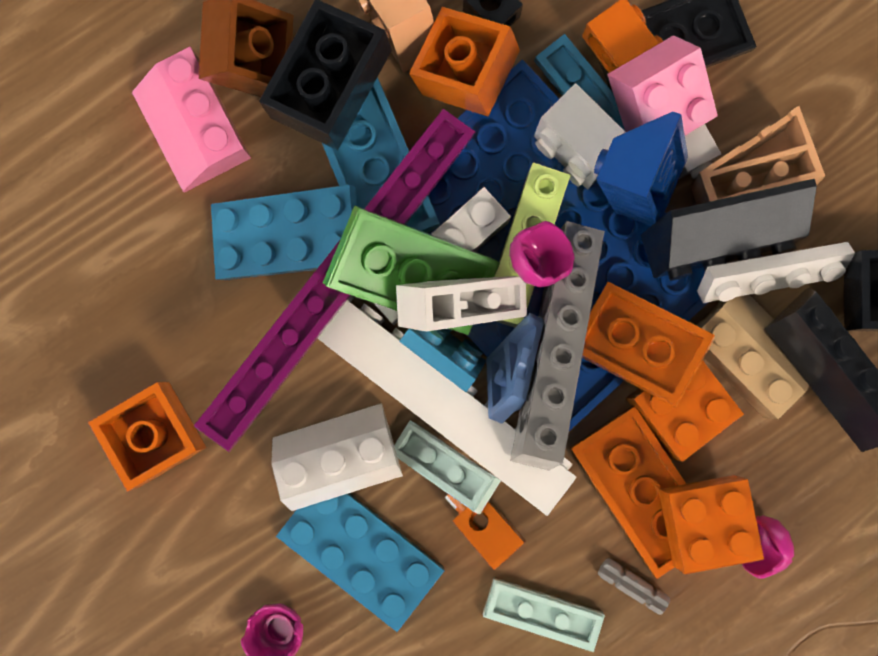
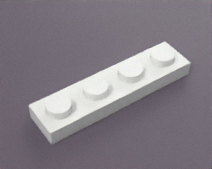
[697,242,855,303]

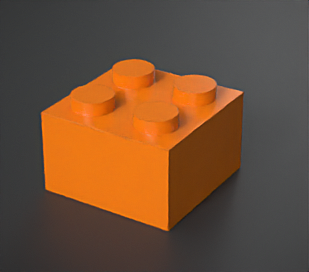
[409,7,520,117]
[626,361,744,462]
[88,382,207,491]
[658,475,764,574]

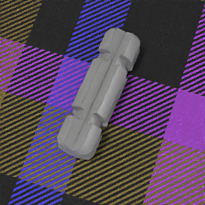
[598,558,670,615]

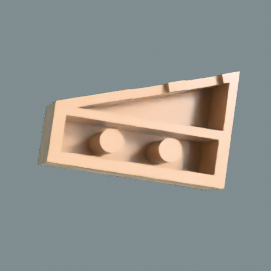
[356,0,434,73]
[691,106,825,204]

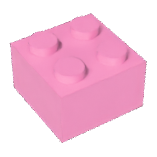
[607,35,718,136]

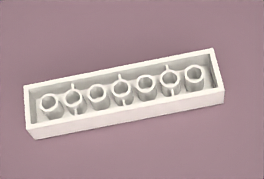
[318,295,577,516]

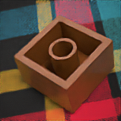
[198,0,294,97]

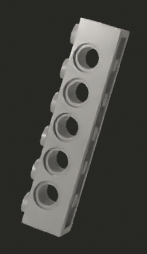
[510,221,605,471]

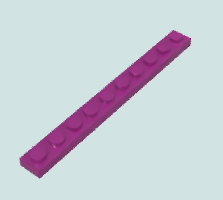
[194,109,475,453]

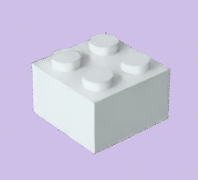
[534,83,626,190]

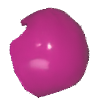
[509,221,575,287]
[742,515,794,579]
[241,603,303,656]

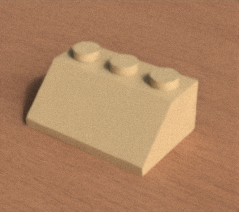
[696,295,809,419]

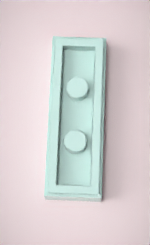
[394,420,501,514]
[483,577,605,652]

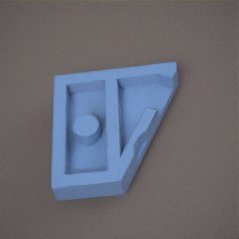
[486,313,543,423]

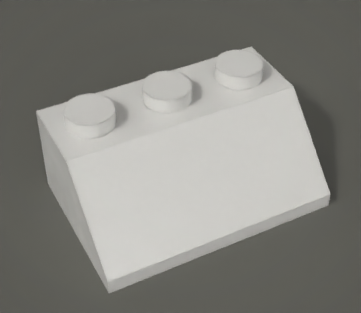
[272,403,403,511]

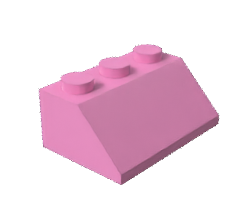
[132,47,251,193]

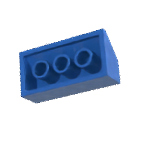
[594,111,688,226]

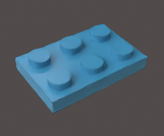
[399,328,486,392]

